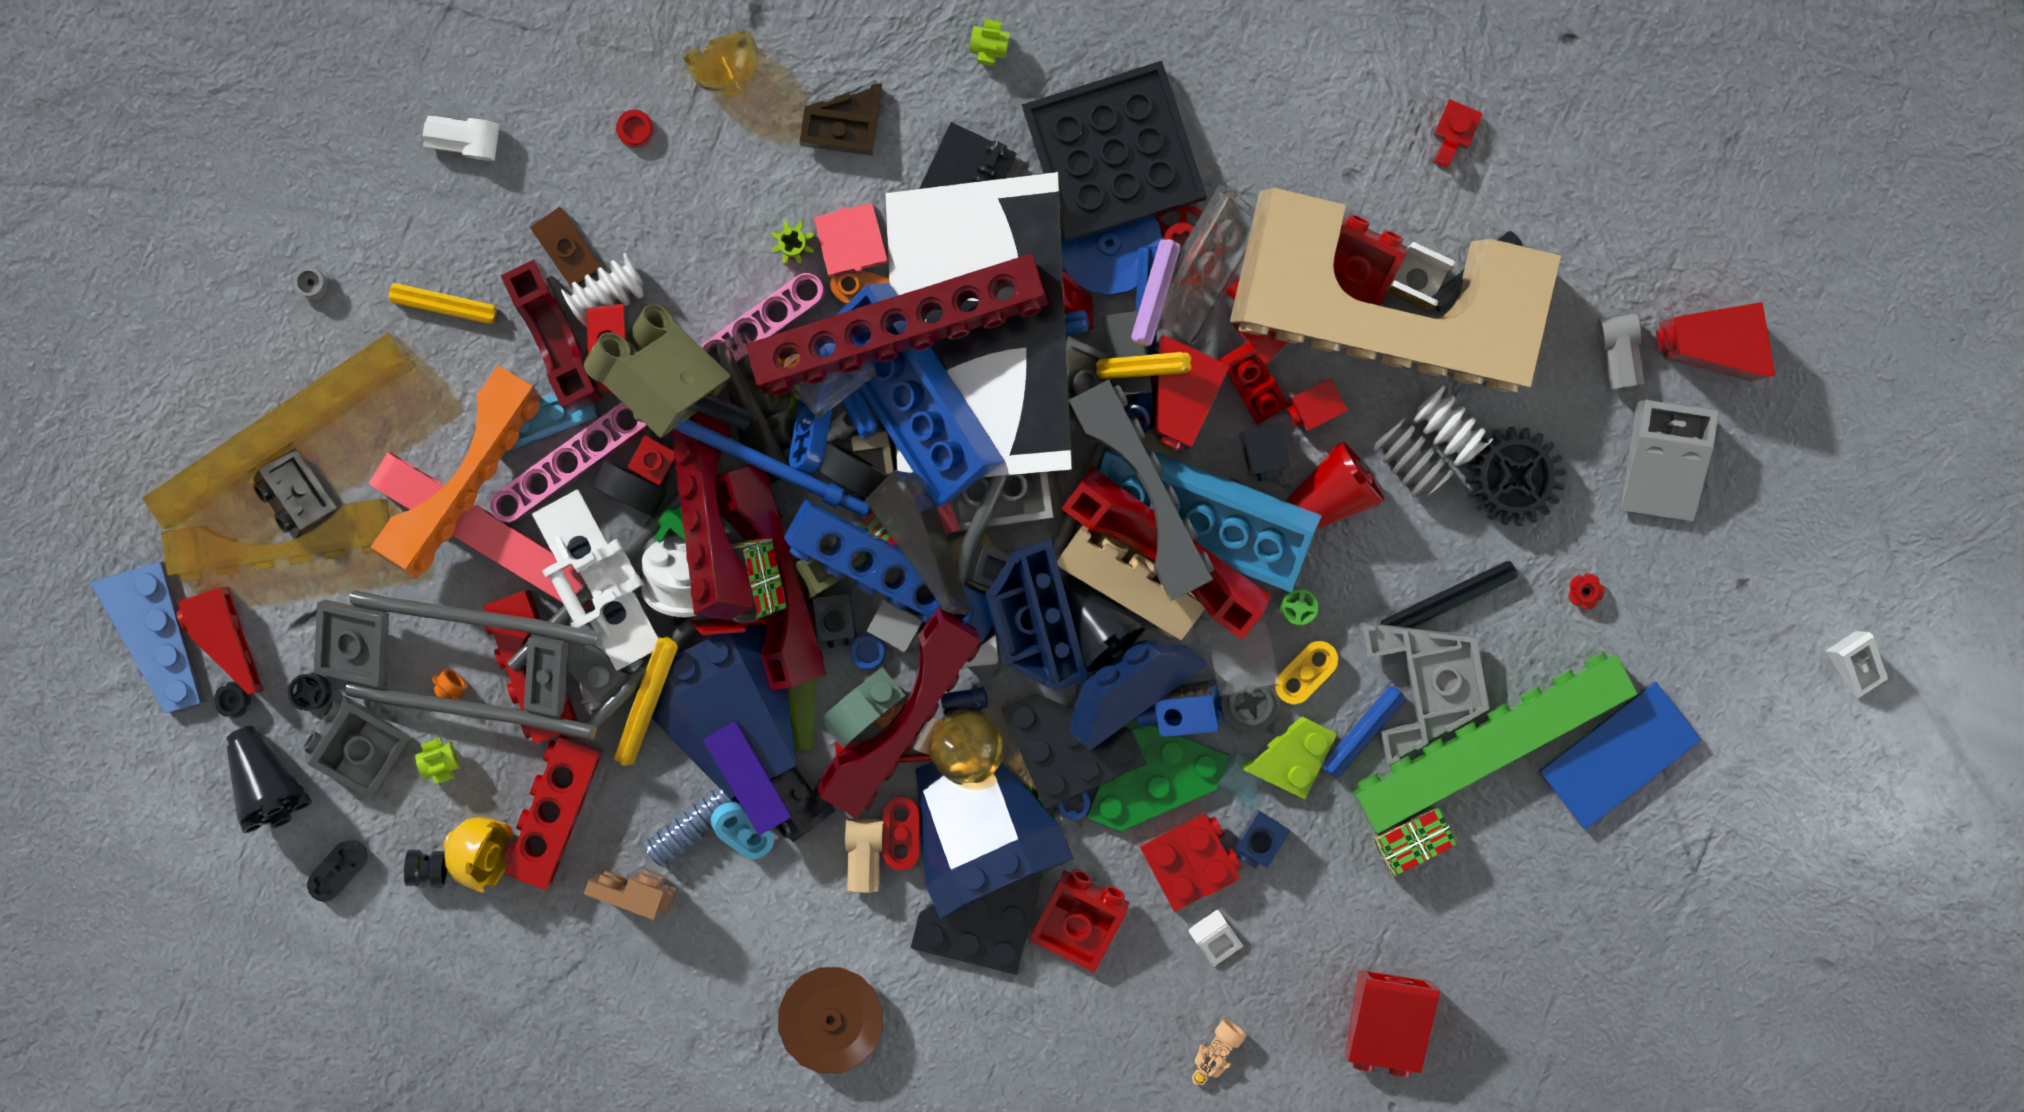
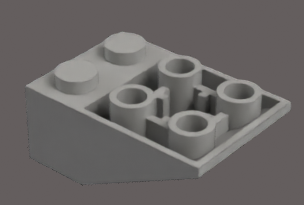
[1620,400,1719,522]

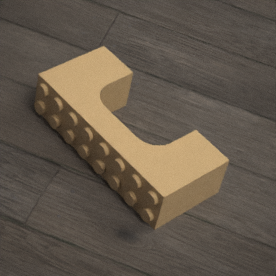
[1230,188,1561,393]

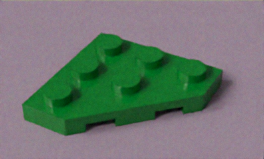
[1087,718,1230,831]

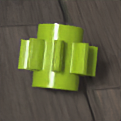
[969,19,1010,66]
[771,221,815,266]
[415,738,460,785]

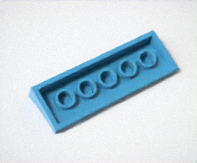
[1099,447,1321,593]

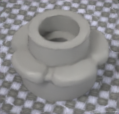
[292,264,329,301]

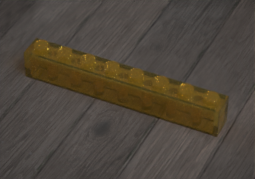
[142,332,417,529]

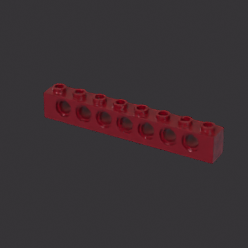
[746,253,1049,396]

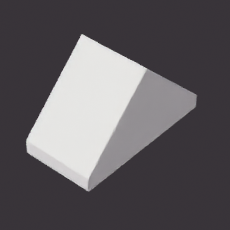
[1825,631,1888,699]

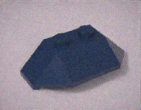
[985,539,1088,691]
[1070,640,1208,751]

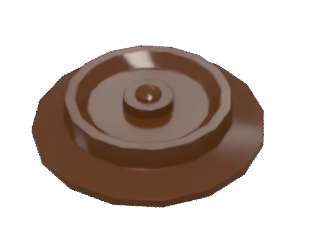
[778,967,883,1073]

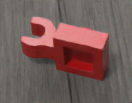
[1433,99,1483,169]

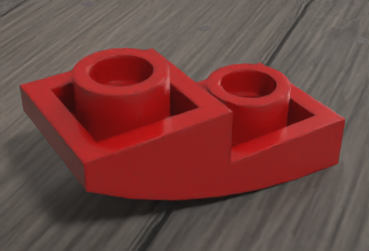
[1220,342,1288,425]

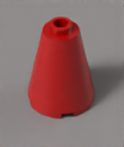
[1285,441,1385,530]

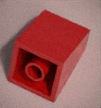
[1656,302,1775,381]
[1155,334,1230,453]
[1344,969,1440,1077]

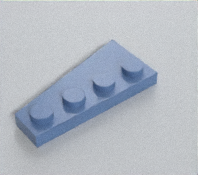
[90,562,204,713]

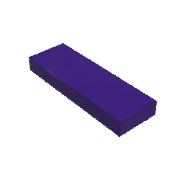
[703,720,792,836]

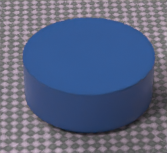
[849,633,886,670]

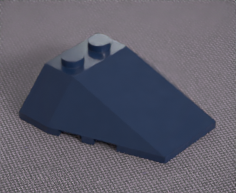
[638,624,797,800]
[916,739,1074,919]

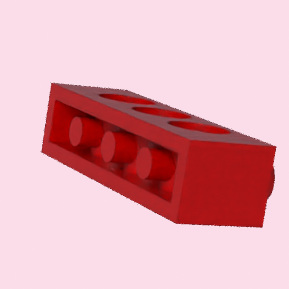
[503,735,604,891]

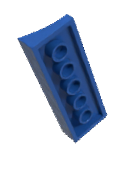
[831,283,1005,508]

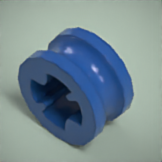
[1058,792,1090,820]

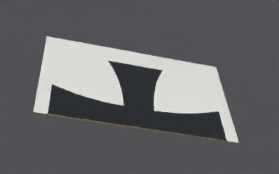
[886,172,1072,484]

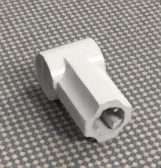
[423,115,500,161]

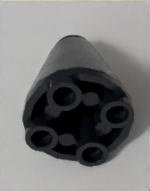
[226,726,312,833]

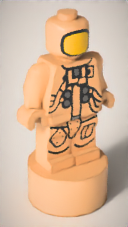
[1192,1019,1247,1086]

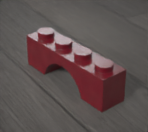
[500,259,604,414]

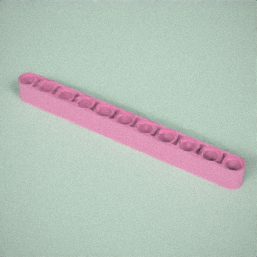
[490,273,825,522]

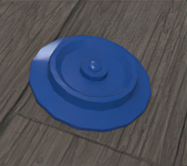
[1060,217,1162,296]

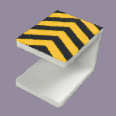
[1387,242,1457,311]

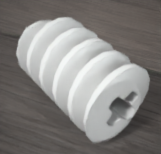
[561,253,644,327]
[1413,384,1493,467]

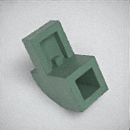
[820,667,906,748]

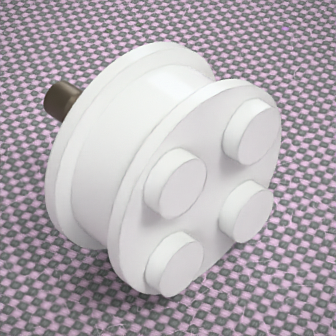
[641,535,697,626]

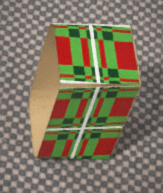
[1373,806,1459,878]

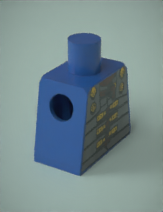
[1136,679,1223,737]

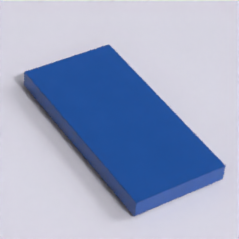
[1539,682,1701,830]

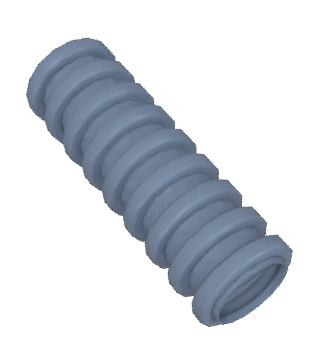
[644,786,740,868]

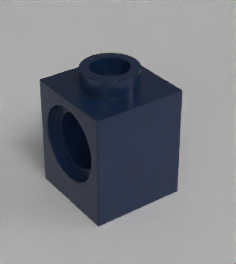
[1234,809,1291,869]

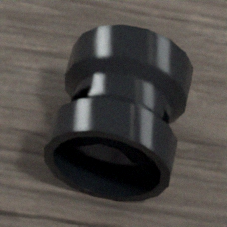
[288,673,332,711]
[404,849,447,888]

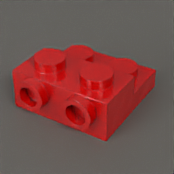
[1333,214,1407,306]
[1139,812,1242,912]
[1029,869,1129,973]

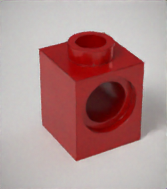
[1287,378,1348,432]
[627,435,676,486]

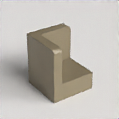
[851,432,895,478]

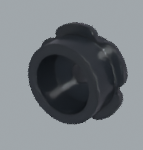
[214,682,251,718]

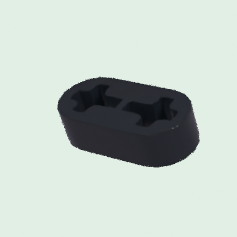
[307,840,368,902]

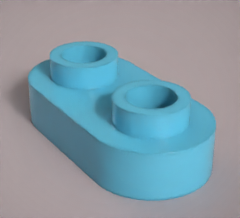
[710,802,774,859]

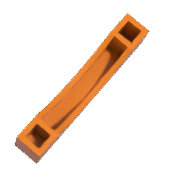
[370,365,542,580]

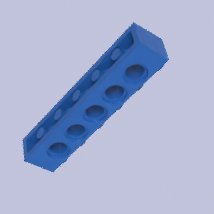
[784,499,993,644]

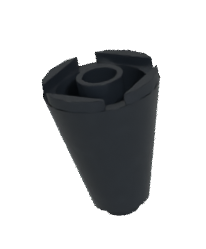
[1060,570,1145,672]

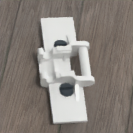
[532,489,659,671]

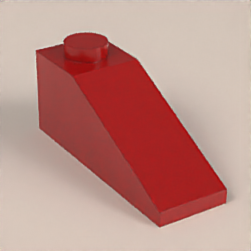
[177,587,264,695]

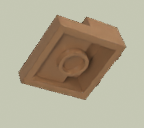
[583,869,677,920]

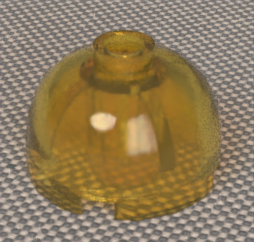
[682,31,759,97]
[928,709,1004,785]

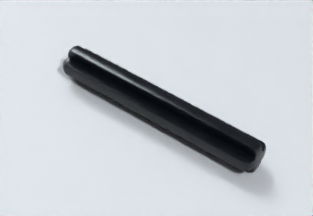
[1381,561,1518,628]

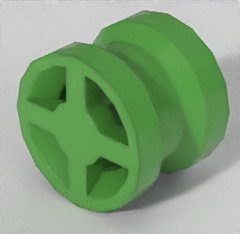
[1280,589,1318,625]

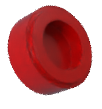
[616,109,654,148]

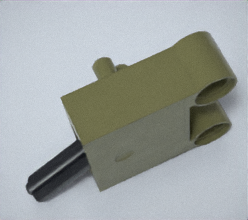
[584,304,752,438]

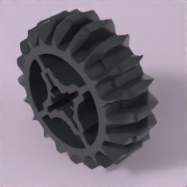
[1465,427,1566,526]

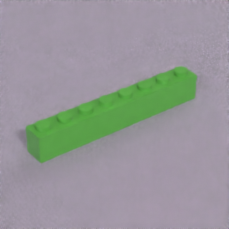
[1352,651,1638,834]

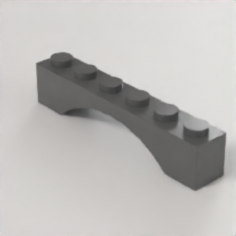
[1069,380,1215,602]

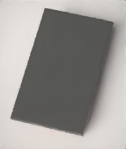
[1102,311,1157,395]

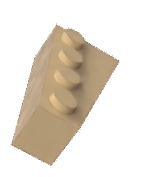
[1057,524,1205,641]

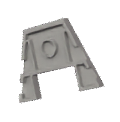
[1360,623,1490,765]

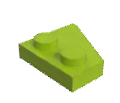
[1242,716,1337,799]

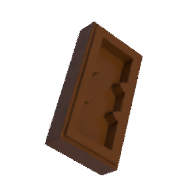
[530,207,603,288]

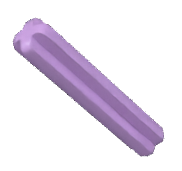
[1131,239,1181,346]

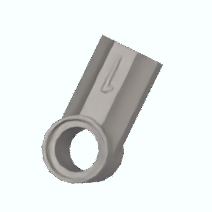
[1597,313,1644,389]

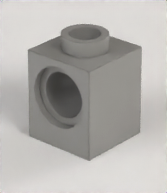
[867,598,923,652]

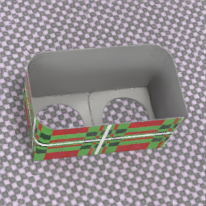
[731,539,786,621]

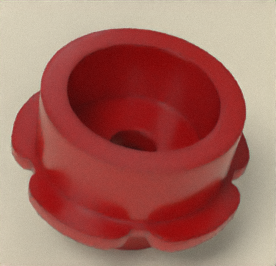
[1568,573,1605,610]

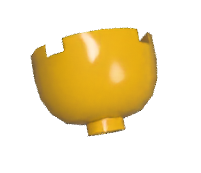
[443,816,514,893]

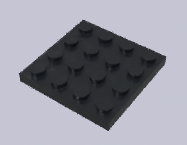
[1022,61,1207,244]

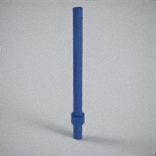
[674,419,870,517]

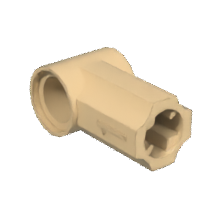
[845,819,883,893]

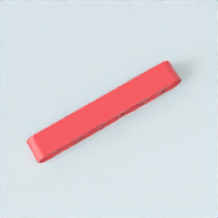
[369,452,593,613]

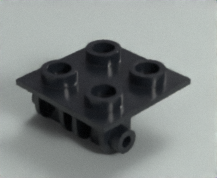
[920,122,1017,189]

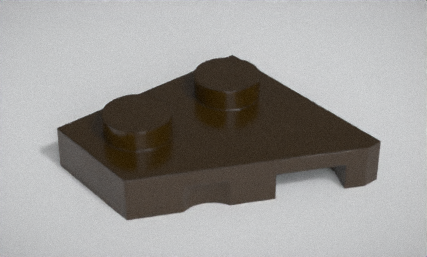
[799,83,883,156]

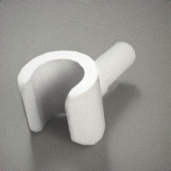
[827,411,856,442]

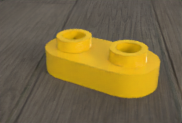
[1274,641,1338,704]

